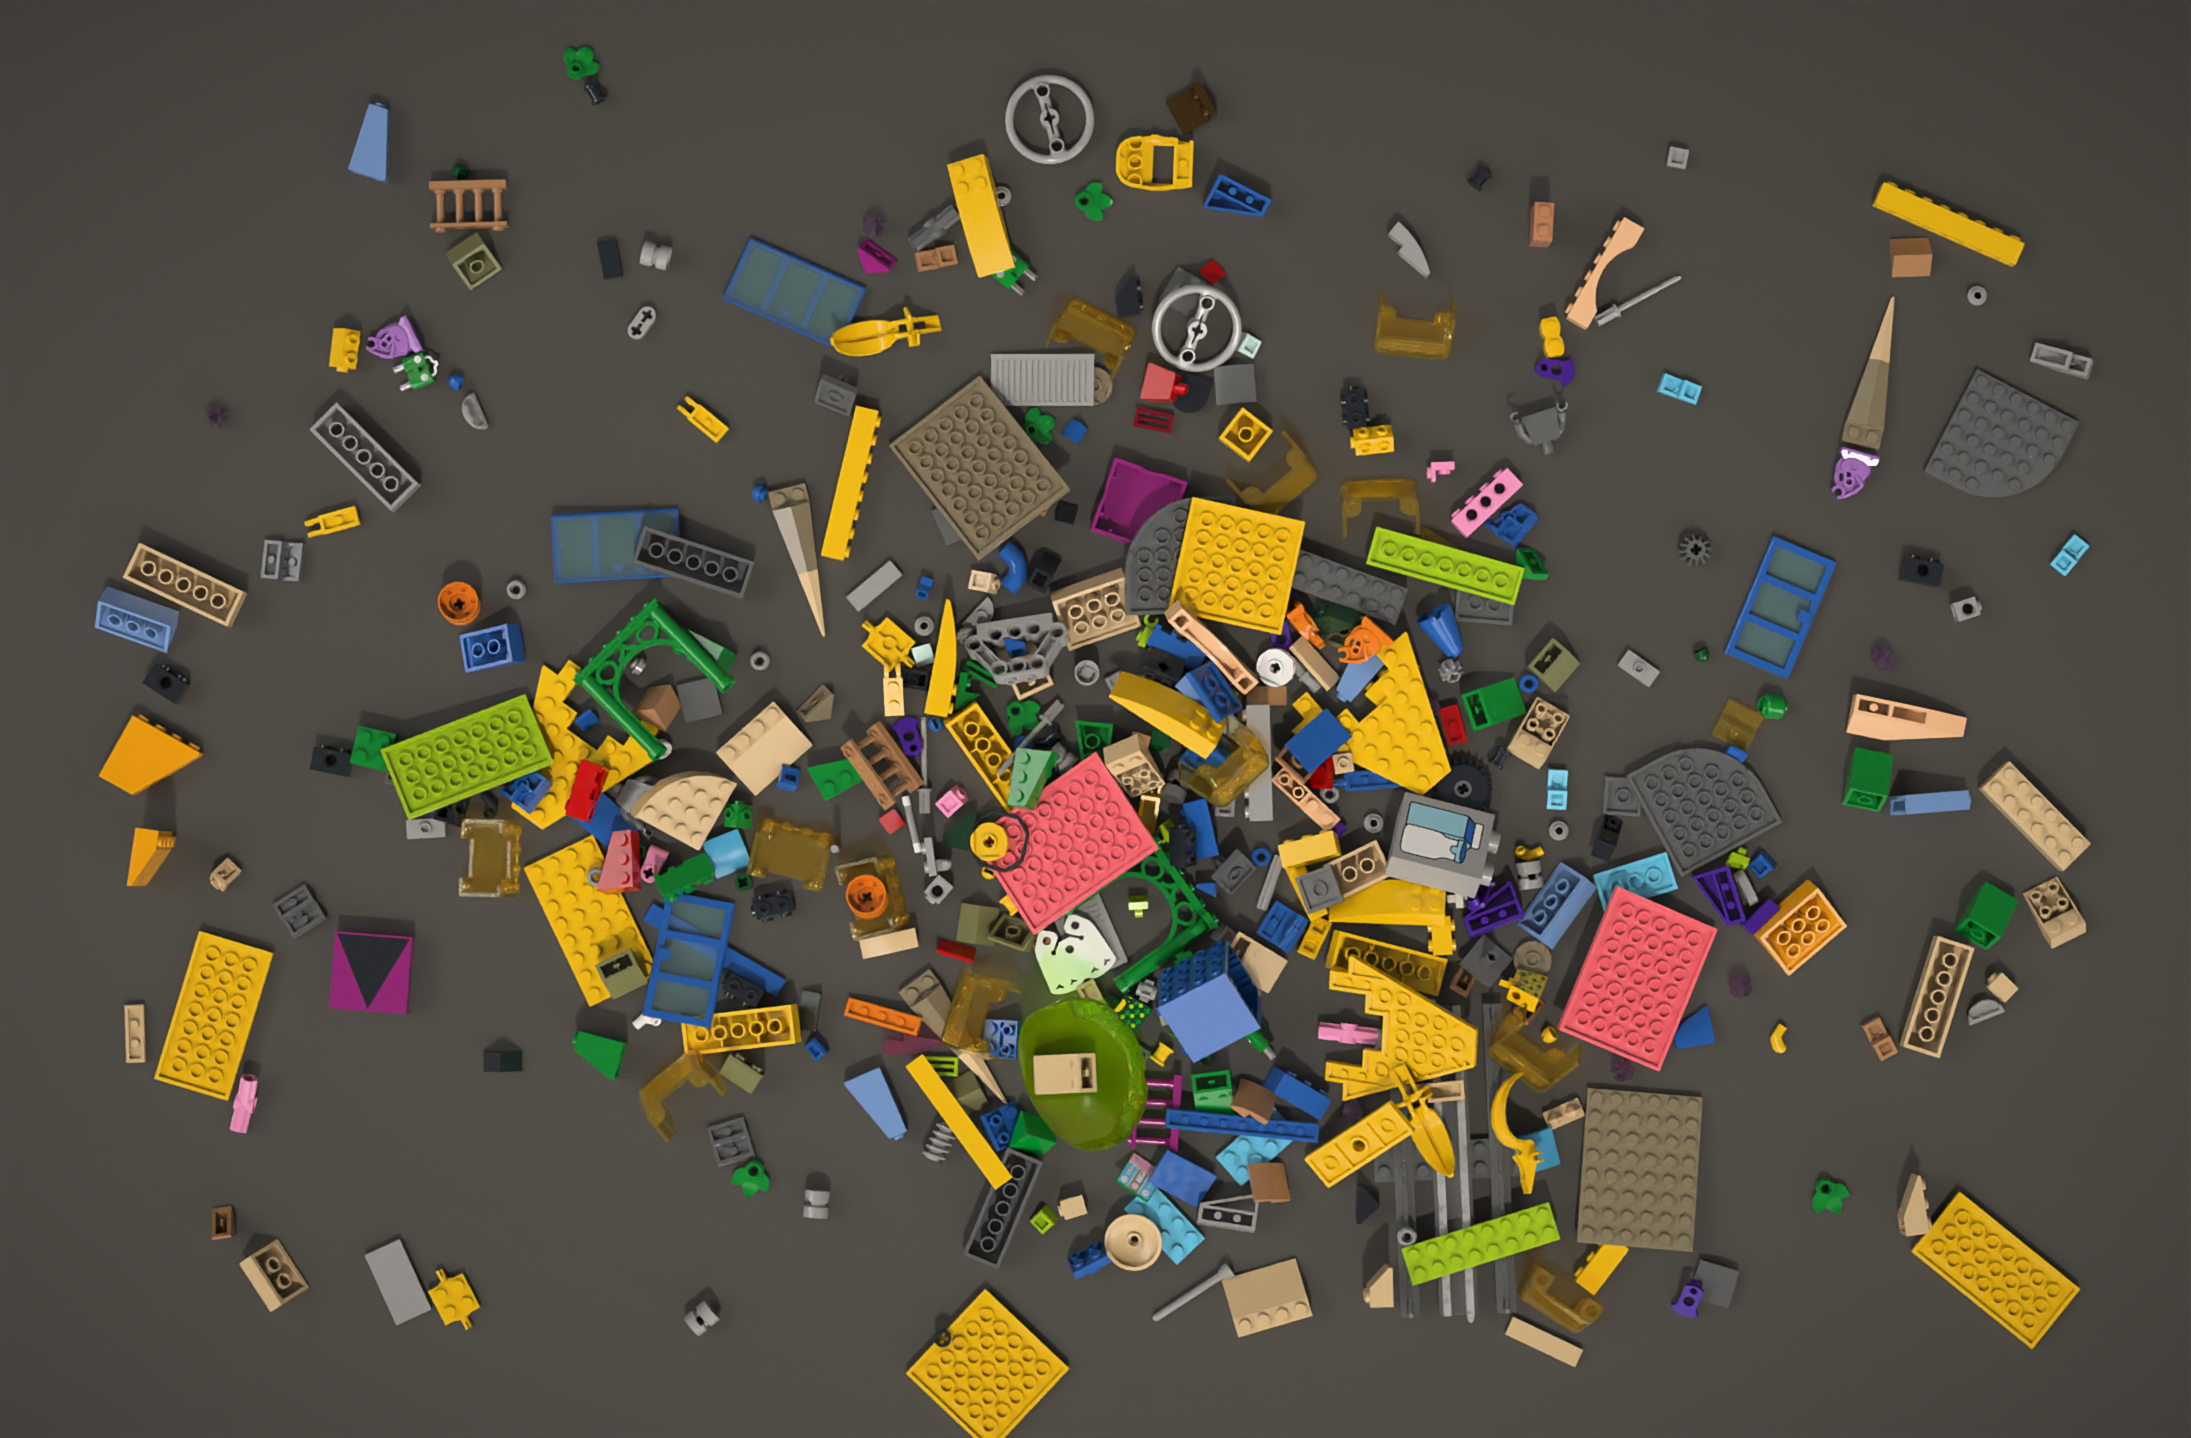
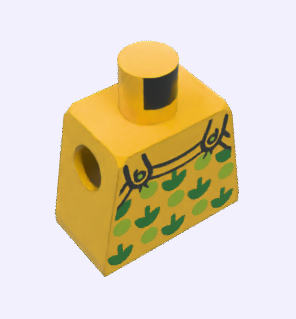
[1499,969,1548,1013]

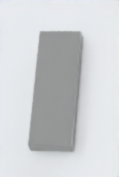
[846,561,902,612]

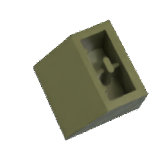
[1526,638,1580,692]
[595,948,648,1000]
[719,1052,765,1094]

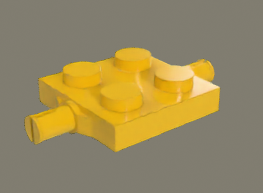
[862,617,916,671]
[428,1268,480,1330]

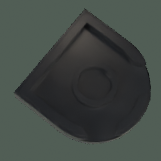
[1172,370,1213,414]

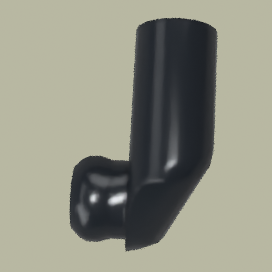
[1035,728,1061,747]
[480,790,498,820]

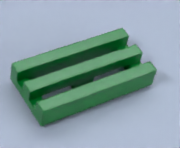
[962,657,1004,689]

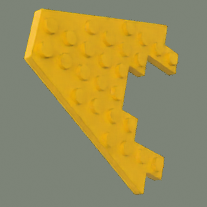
[1291,632,1451,796]
[511,660,666,830]
[1325,954,1478,1101]

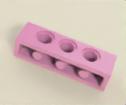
[1450,468,1523,538]

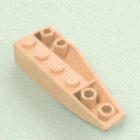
[1846,694,1967,740]

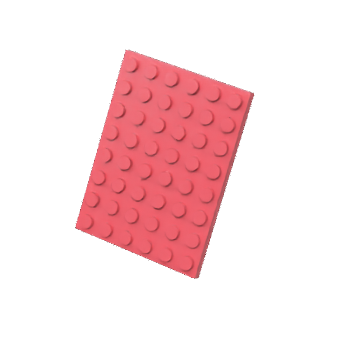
[985,752,1160,935]
[1557,886,1718,1071]

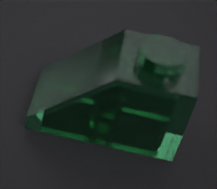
[1313,602,1361,635]
[943,813,977,851]

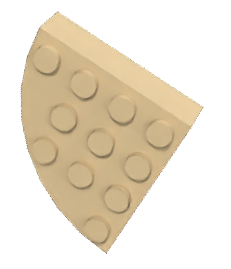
[629,771,737,851]

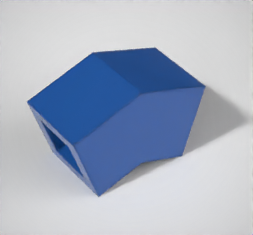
[916,576,934,600]

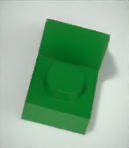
[1516,548,1549,580]
[955,672,981,711]

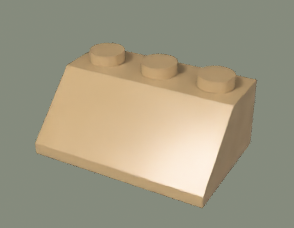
[1323,840,1389,898]
[239,1239,309,1312]
[1363,1263,1394,1308]

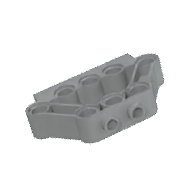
[965,612,1070,685]

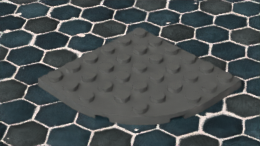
[1924,369,2079,498]
[1124,496,1236,615]
[1625,748,1782,877]

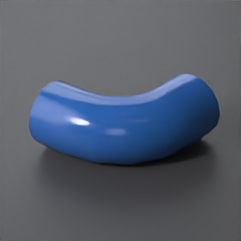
[998,541,1028,595]

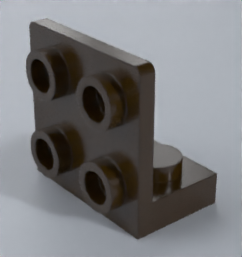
[1166,81,1217,135]

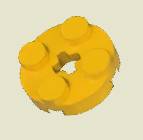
[970,823,1009,861]

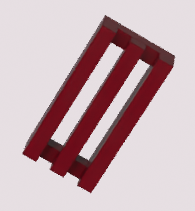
[1133,407,1174,434]

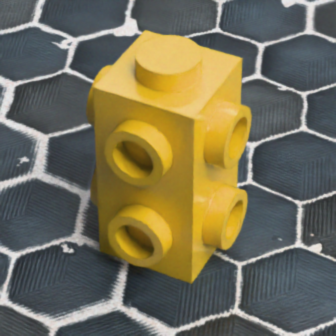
[329,328,360,373]
[1350,425,1394,456]
[1427,912,1456,956]

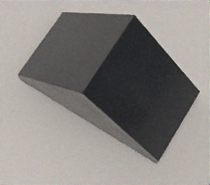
[902,668,932,692]
[484,1052,523,1072]
[1356,1184,1380,1224]

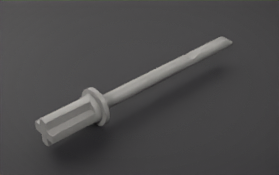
[1594,275,1681,326]
[997,700,1064,776]
[917,717,932,814]

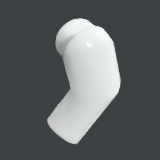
[632,1013,661,1030]

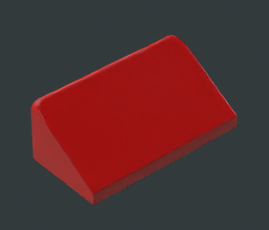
[936,939,977,963]

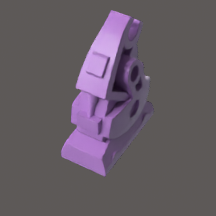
[366,315,425,359]
[1831,447,1880,500]

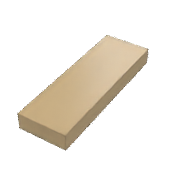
[1289,636,1341,691]
[124,1004,147,1063]

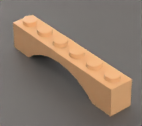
[1565,217,1644,330]
[1164,600,1259,695]

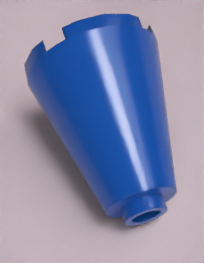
[1417,603,1464,658]

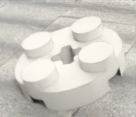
[1256,648,1295,687]

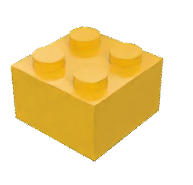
[1219,407,1273,463]

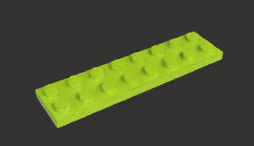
[1366,527,1525,606]
[1401,1202,1560,1286]

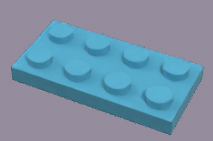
[1592,852,1678,912]
[1216,1107,1293,1186]
[1124,1188,1205,1265]

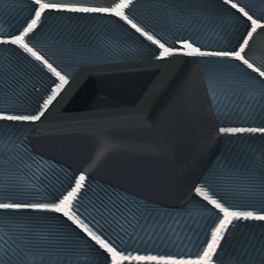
[1055,503,1078,526]

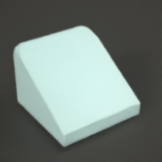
[1236,332,1262,359]
[912,643,935,668]

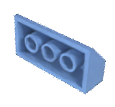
[95,586,179,653]
[1516,862,1597,949]

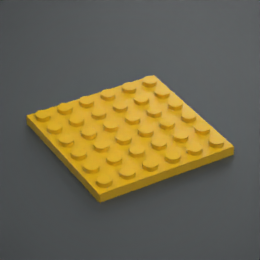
[1168,497,1305,635]
[906,1288,1069,1438]

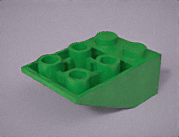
[1460,677,1527,732]
[1191,1069,1235,1115]

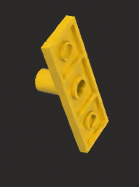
[1304,1100,1416,1188]

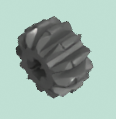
[1678,534,1711,567]

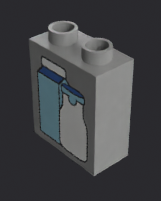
[1384,792,1501,898]

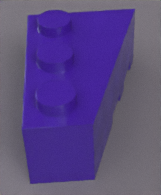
[1692,865,1747,926]
[1463,881,1524,939]

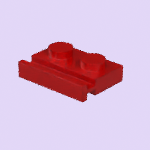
[1307,752,1335,789]

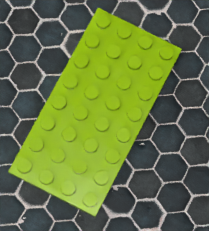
[381,694,554,820]

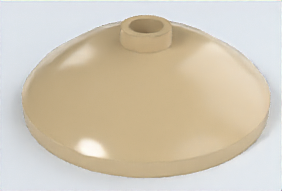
[1104,1213,1162,1271]

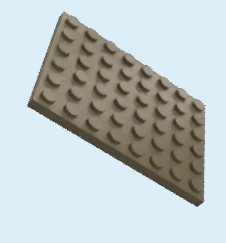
[889,376,1070,561]
[1576,1088,1703,1252]

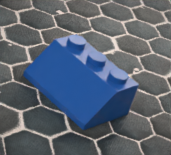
[1180,798,1219,860]

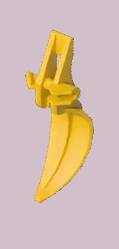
[829,307,942,356]
[1390,1063,1455,1178]
[1491,1071,1545,1194]

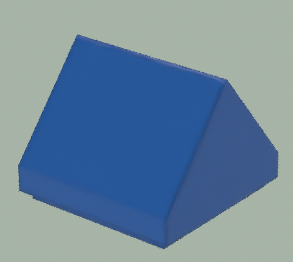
[1061,419,1088,445]
[805,1036,829,1061]

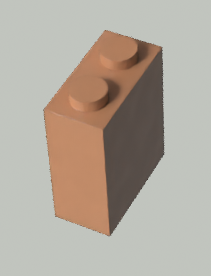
[1529,202,1554,247]

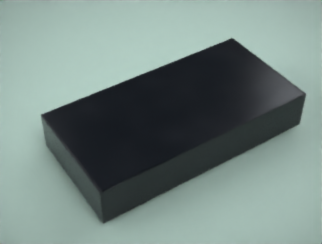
[597,239,623,280]

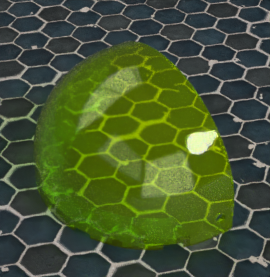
[1018,997,1148,1152]

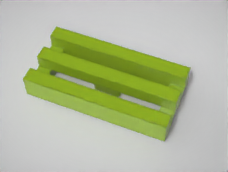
[924,1056,959,1076]

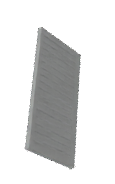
[990,354,1095,406]
[1055,893,1128,980]

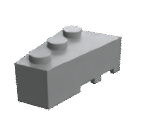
[1197,1195,1259,1233]

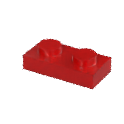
[1438,704,1467,746]

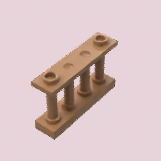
[429,179,509,233]
[840,721,924,810]

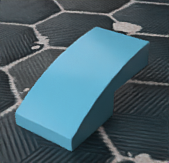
[1657,373,1702,405]
[2050,533,2090,576]
[1547,768,1568,810]

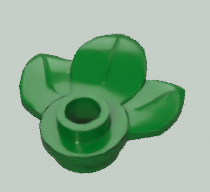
[564,46,600,80]
[1075,183,1113,221]
[1021,407,1056,444]
[1006,701,1041,737]
[731,1160,770,1198]
[1812,1178,1849,1214]

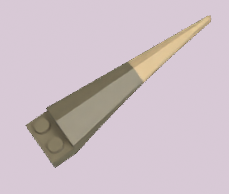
[1841,296,1895,451]
[768,483,825,637]
[898,969,1007,1104]

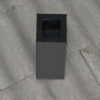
[1115,276,1144,320]
[1027,552,1062,594]
[1591,815,1623,862]

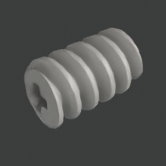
[922,1121,956,1165]

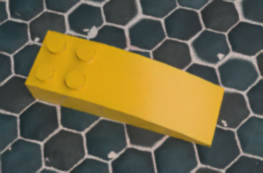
[947,154,1015,278]
[924,599,958,718]
[1109,671,1227,759]
[943,700,1015,813]
[1329,880,1446,926]
[1325,930,1448,996]
[681,1004,802,1056]

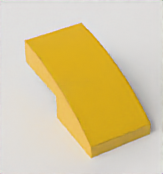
[1297,917,1332,960]

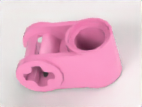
[641,845,669,883]

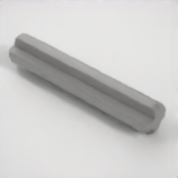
[1256,855,1282,911]

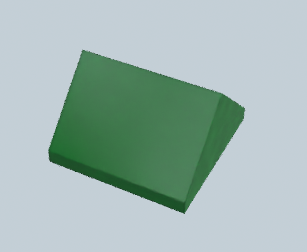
[1008,1110,1057,1157]

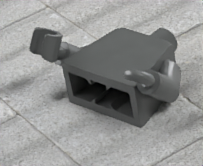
[1509,398,1568,455]
[613,775,660,837]

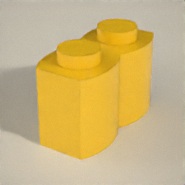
[1539,317,1564,359]

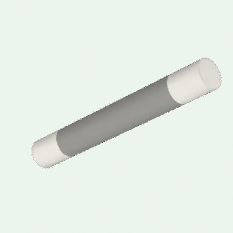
[902,796,922,853]

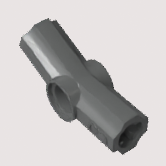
[908,204,961,252]

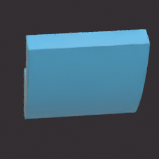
[702,829,753,879]
[1514,1127,1560,1172]

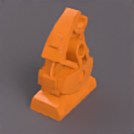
[1285,599,1325,650]
[1338,615,1395,664]

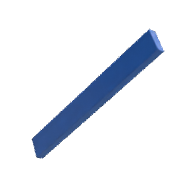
[643,903,786,997]
[1164,1108,1320,1143]

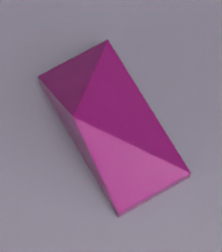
[857,238,898,274]

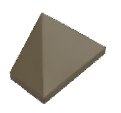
[796,685,834,722]

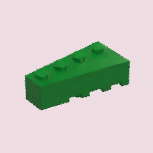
[1075,720,1116,763]

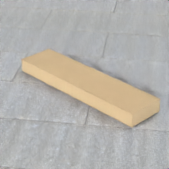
[1505,1317,1583,1367]

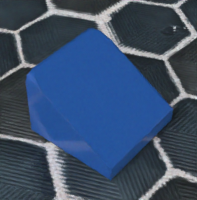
[1004,638,1029,658]
[575,709,600,732]
[1725,745,1748,764]
[776,765,801,792]
[1748,850,1777,879]
[1196,882,1216,897]

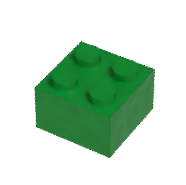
[350,726,399,771]

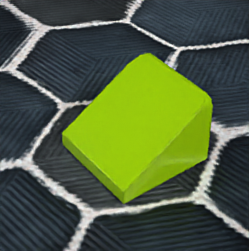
[1030,1205,1059,1235]

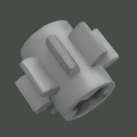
[1438,659,1463,683]
[1135,979,1158,1003]

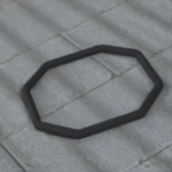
[969,810,1030,873]

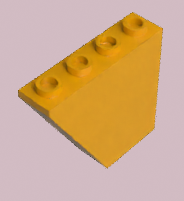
[99,714,203,795]

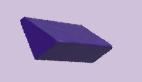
[1741,899,1779,935]

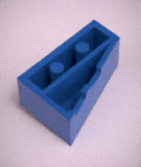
[1203,174,1272,217]
[1146,624,1206,672]
[1262,1065,1332,1120]

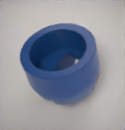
[448,374,464,391]
[928,716,943,732]

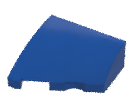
[1484,504,1538,548]
[499,771,553,814]
[1673,1006,1715,1049]

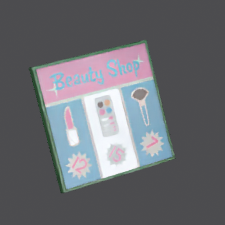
[1115,1152,1157,1203]

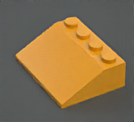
[127,828,176,886]
[1754,880,1847,976]

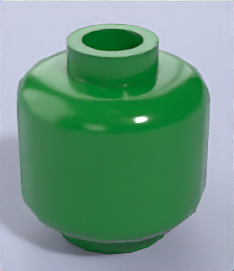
[1758,694,1788,719]

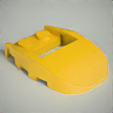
[1116,135,1193,191]

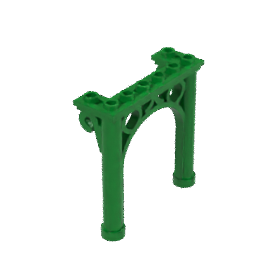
[573,598,736,762]
[1066,833,1219,995]

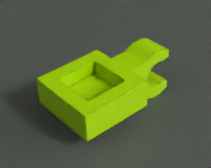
[1136,615,1159,649]

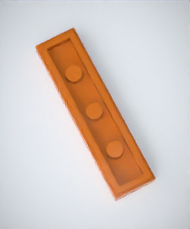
[844,997,923,1036]

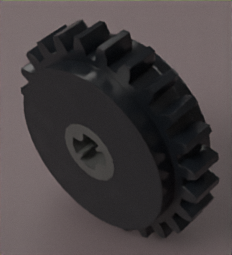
[1432,759,1493,812]

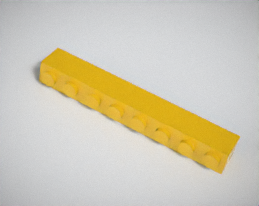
[1872,182,2025,267]
[821,406,882,561]

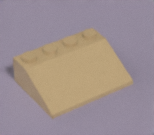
[1049,568,1141,651]
[716,701,813,796]
[1222,1258,1313,1337]

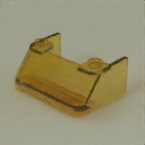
[1374,291,1457,360]
[1044,298,1137,381]
[1225,431,1317,515]
[1340,479,1420,539]
[1178,715,1270,807]
[941,973,1025,1063]
[1487,1002,1582,1093]
[639,1049,731,1142]

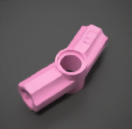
[1318,1022,1378,1045]
[230,1074,258,1133]

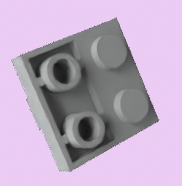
[921,837,952,877]

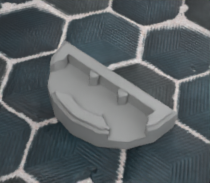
[462,392,489,429]
[962,597,994,630]
[1967,999,2005,1026]

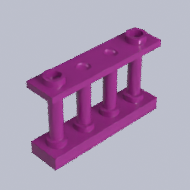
[1128,1072,1182,1152]

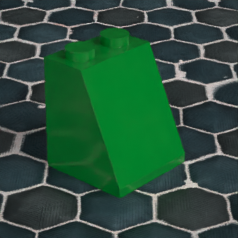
[1842,747,1893,812]
[1954,881,2019,950]
[572,1030,627,1080]

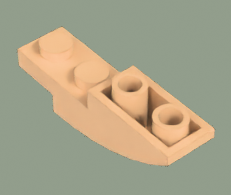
[1272,768,1341,830]

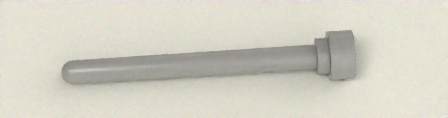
[1153,1263,1235,1321]

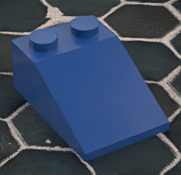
[459,624,525,673]

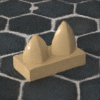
[1542,1098,1585,1130]

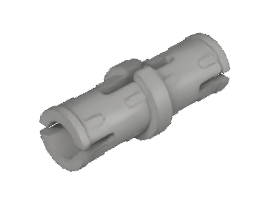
[1295,658,1322,693]

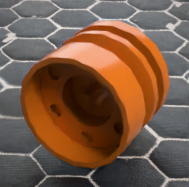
[438,582,481,626]
[846,875,888,919]

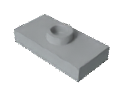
[1617,650,1660,687]
[406,818,446,839]

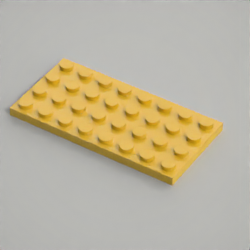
[524,835,653,1007]
[154,931,274,1101]
[1911,1191,2080,1349]

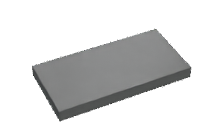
[365,1239,432,1325]

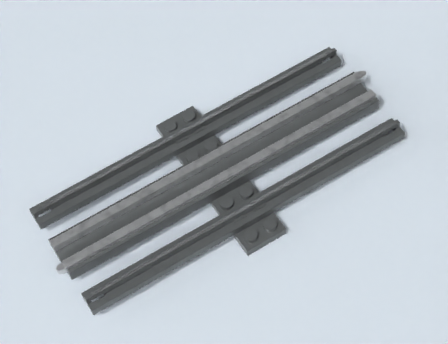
[1373,999,1520,1323]

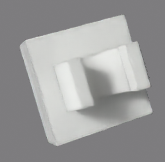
[1447,894,1468,908]

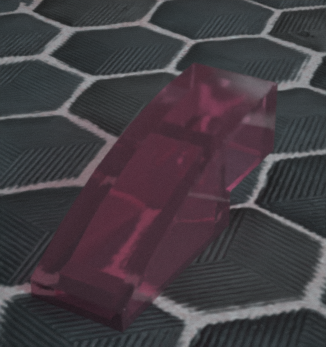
[882,1034,943,1055]

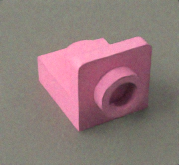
[1427,462,1455,483]
[935,785,969,818]

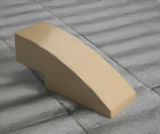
[859,928,919,959]
[1403,1080,1465,1104]

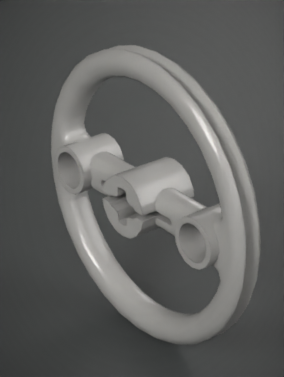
[1005,75,1094,164]
[1152,284,1242,372]

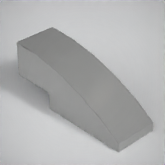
[1388,222,1430,278]
[2030,343,2094,380]

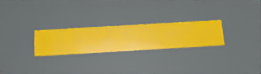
[905,1054,1012,1190]

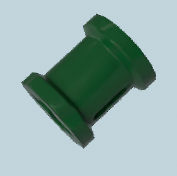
[735,874,753,891]

